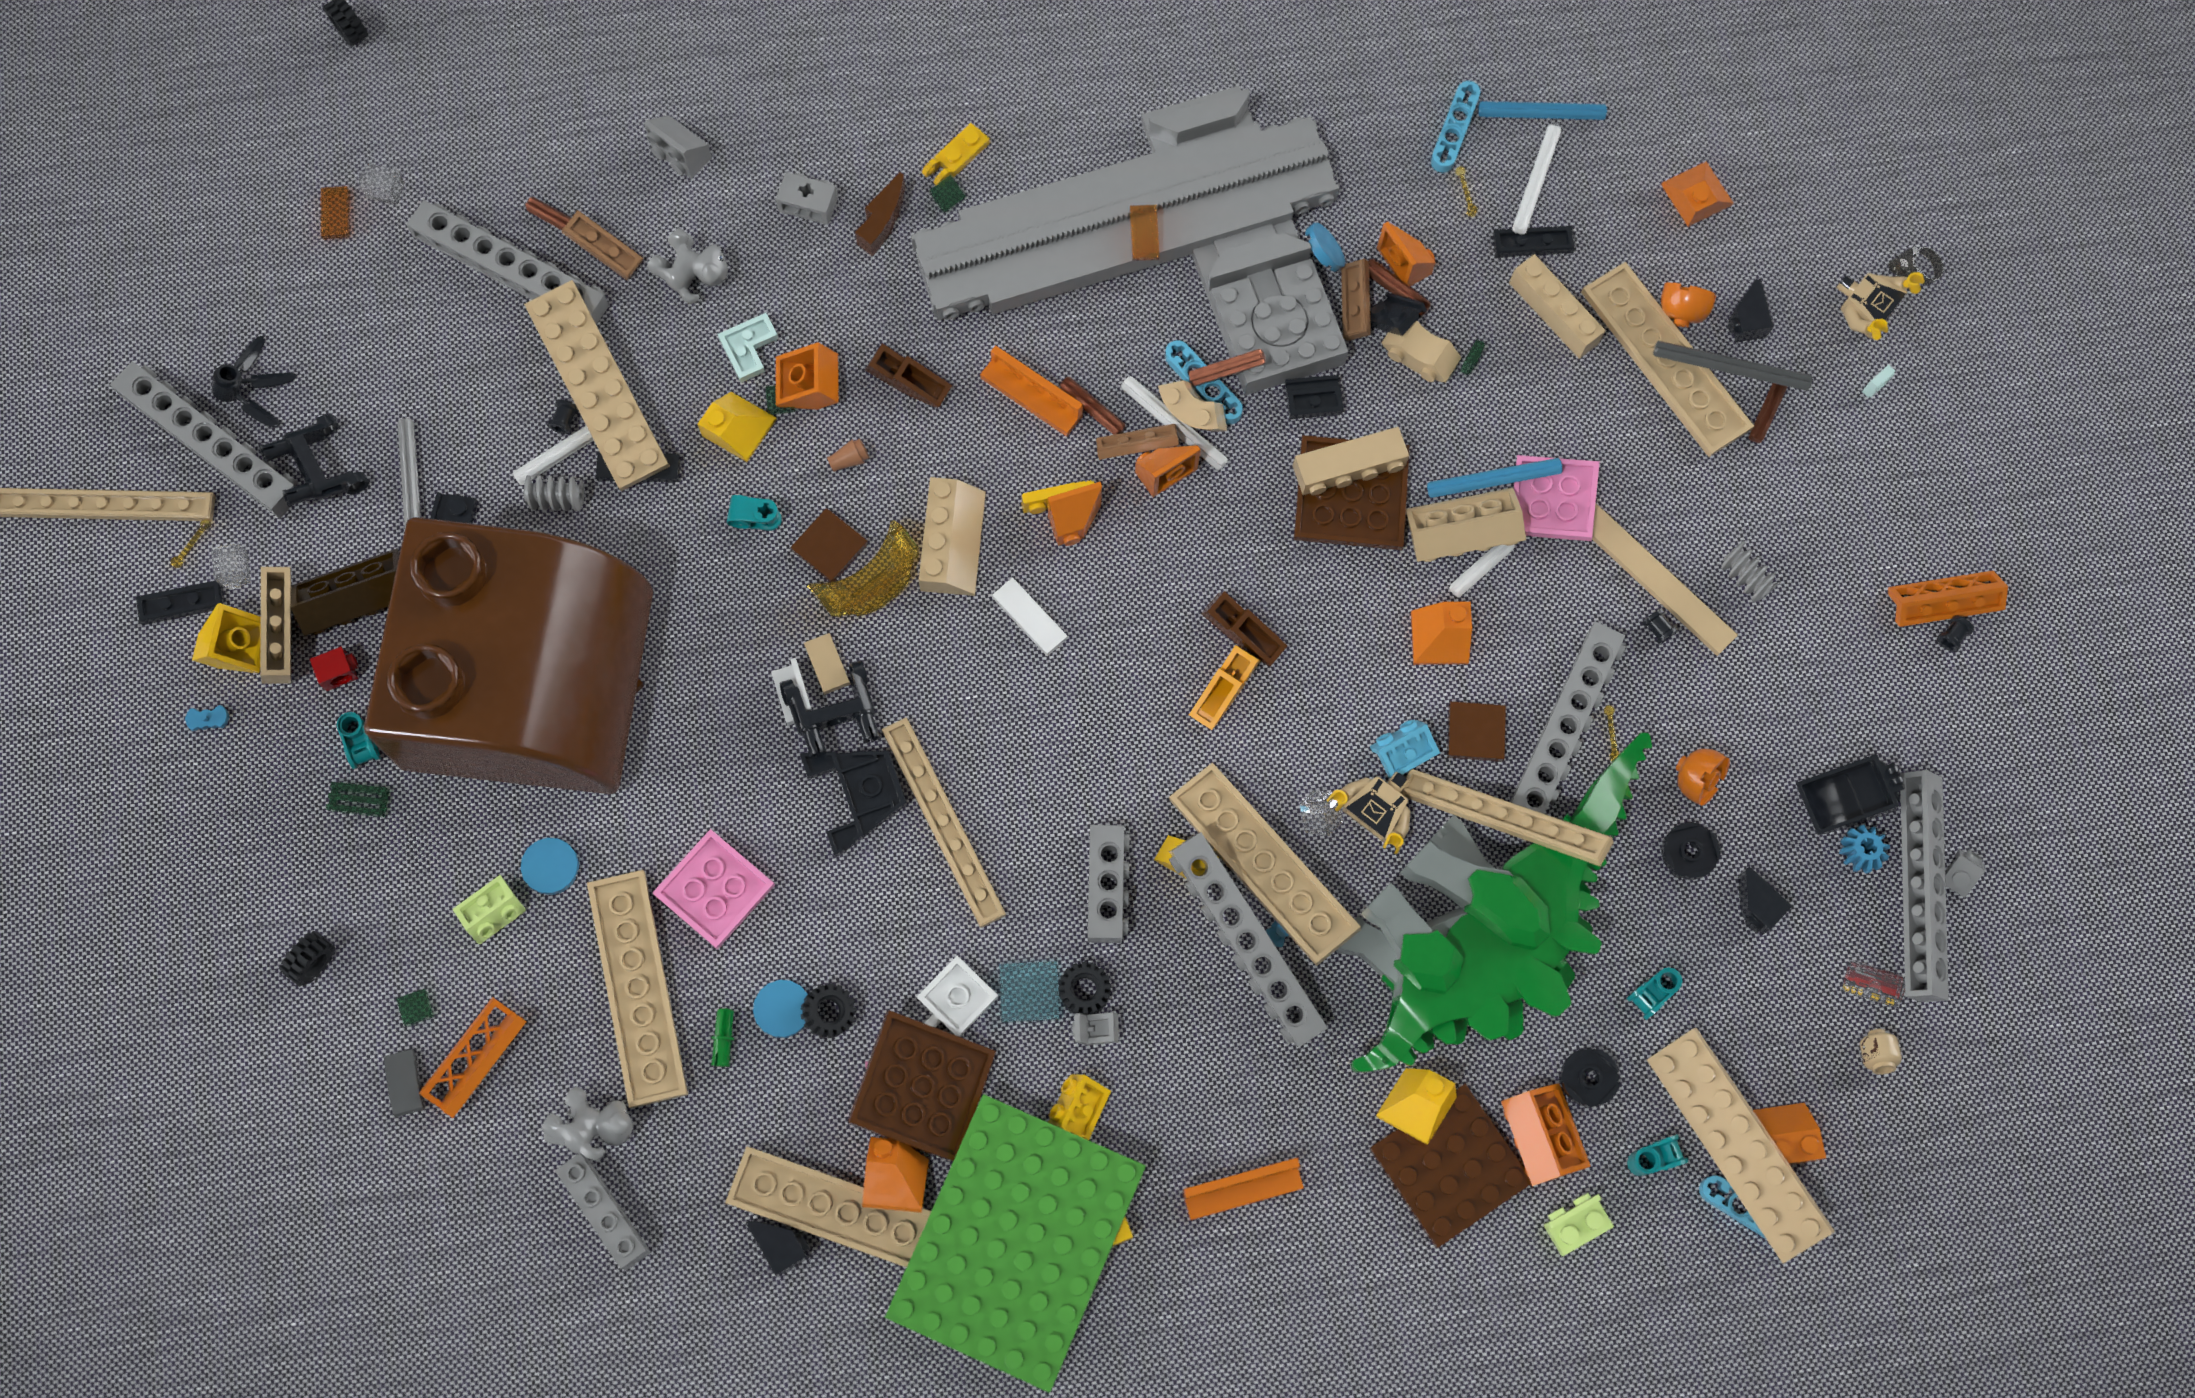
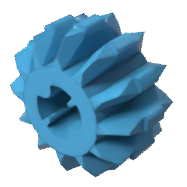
[1839,825,1890,874]

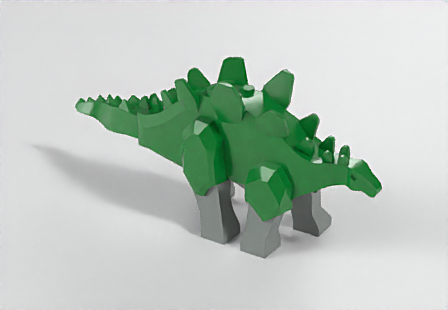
[1336,733,1652,1073]

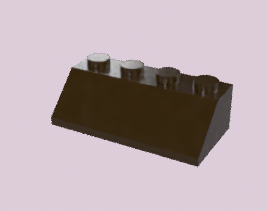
[290,548,400,636]

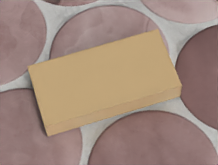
[804,633,850,695]

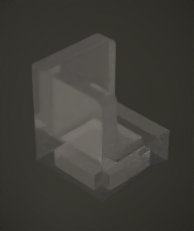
[1299,790,1343,836]

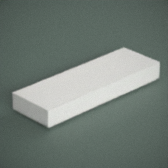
[992,578,1068,656]

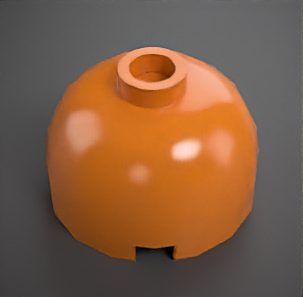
[1661,282,1717,328]
[1676,748,1730,806]

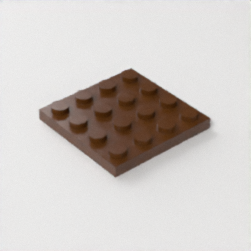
[1293,435,1410,550]
[847,1010,996,1162]
[1369,1083,1531,1249]

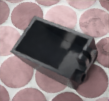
[1796,754,1905,835]

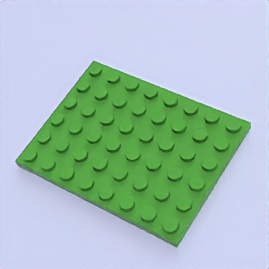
[885,1094,1146,1393]

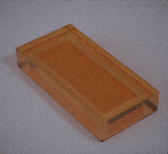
[321,186,350,240]
[1129,205,1160,261]

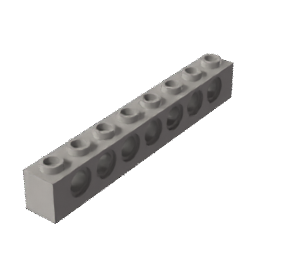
[406,200,609,325]
[110,361,298,519]
[1510,621,1626,816]
[1900,770,1949,1002]
[1169,832,1328,1047]

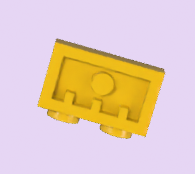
[1048,1074,1111,1140]

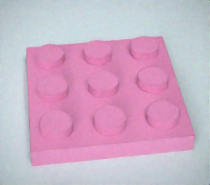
[1514,455,1600,541]
[653,829,775,950]

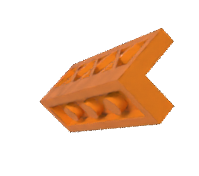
[980,345,1083,437]
[1888,570,2008,627]
[419,997,527,1118]
[1182,1157,1304,1221]

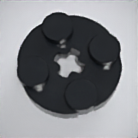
[1661,822,1721,880]
[1559,1049,1619,1108]

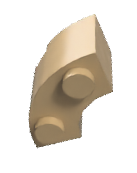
[1381,321,1462,383]
[1158,380,1227,432]

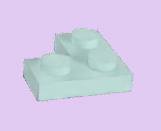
[717,313,778,383]

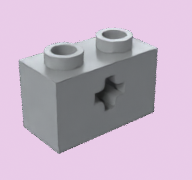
[776,172,838,225]

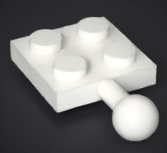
[917,956,999,1037]

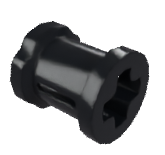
[547,399,579,435]
[1642,608,1679,645]
[1937,616,1974,652]

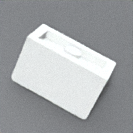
[771,658,812,725]

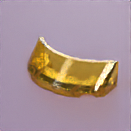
[807,520,919,617]

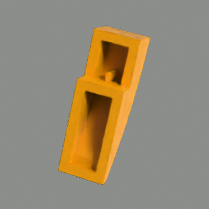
[1189,645,1261,730]

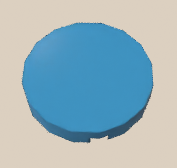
[1305,222,1346,272]
[520,838,579,895]
[753,980,808,1038]

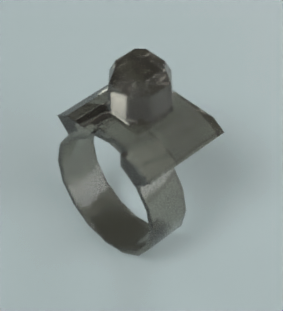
[1888,246,1944,285]

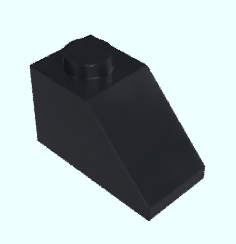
[1728,279,1774,343]
[1738,866,1792,935]
[746,1220,810,1277]

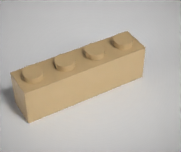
[1509,254,1606,359]
[1293,426,1409,495]
[261,567,291,684]

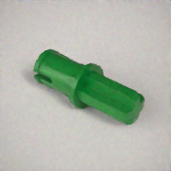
[711,1008,734,1067]

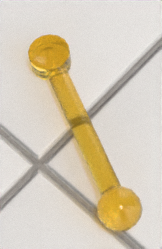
[1455,166,1478,217]
[170,519,211,568]
[1604,705,1620,762]

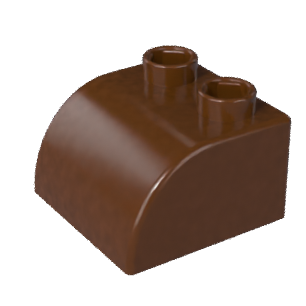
[364,517,653,794]

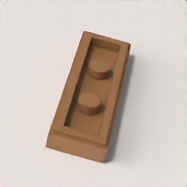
[562,210,644,281]
[1341,259,1371,341]
[1096,424,1179,460]

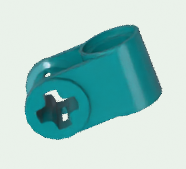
[726,495,782,531]
[337,712,381,770]
[1626,967,1682,1020]
[1627,1134,1689,1177]

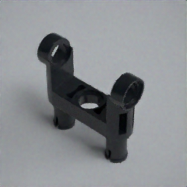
[259,414,370,507]
[780,660,881,758]

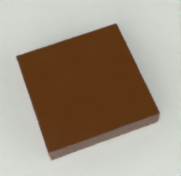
[790,508,868,584]
[1447,701,1506,762]

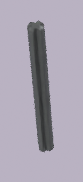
[1653,341,1813,391]

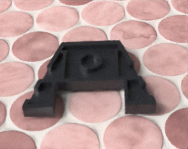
[800,751,907,857]

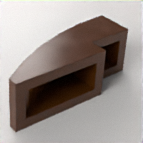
[855,172,905,257]
[864,343,952,408]
[1201,591,1288,667]

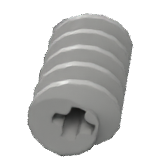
[524,475,584,511]
[1721,541,1782,603]

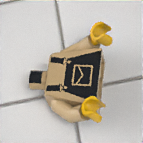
[1836,272,1925,340]
[1327,772,1411,854]

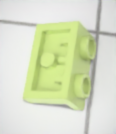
[452,875,526,944]
[1543,1193,1614,1256]

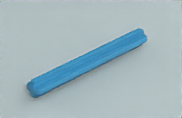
[1478,101,1607,120]
[1427,458,1562,498]

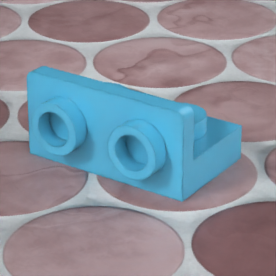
[1370,719,1440,778]

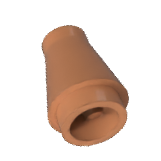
[827,439,870,472]

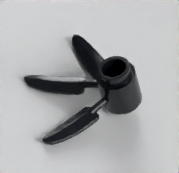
[212,336,296,428]

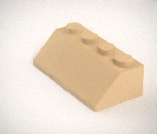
[919,477,986,596]
[1406,488,1526,562]

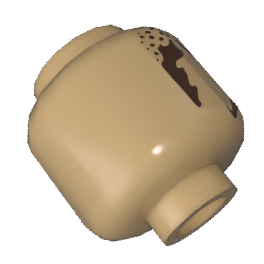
[1860,1029,1902,1075]

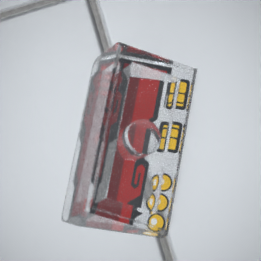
[1842,959,1905,1008]

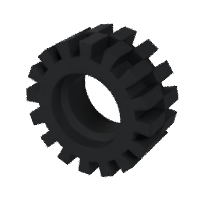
[322,0,369,47]
[280,931,336,987]
[1059,961,1111,1015]
[801,984,856,1038]

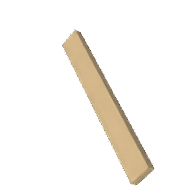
[0,488,216,521]
[1592,503,1738,656]
[881,717,1006,929]
[1401,769,1614,866]

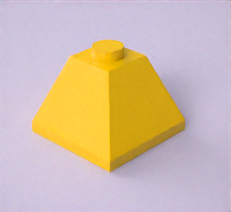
[698,392,777,462]
[192,603,261,673]
[1376,1068,1457,1145]

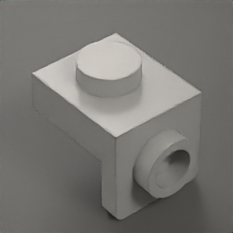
[1945,849,1985,898]
[1072,1012,1119,1046]

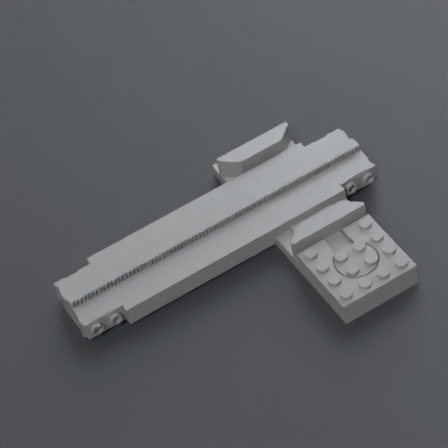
[911,85,1348,396]

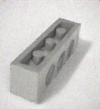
[1087,825,1130,943]
[555,1153,652,1271]

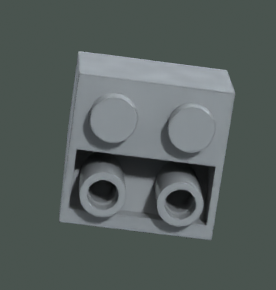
[644,115,712,179]

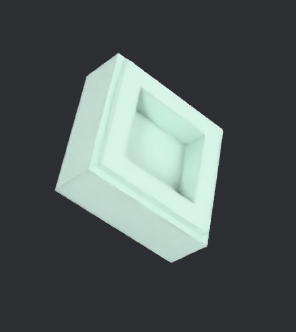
[1862,365,1895,398]

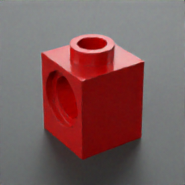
[309,646,359,691]

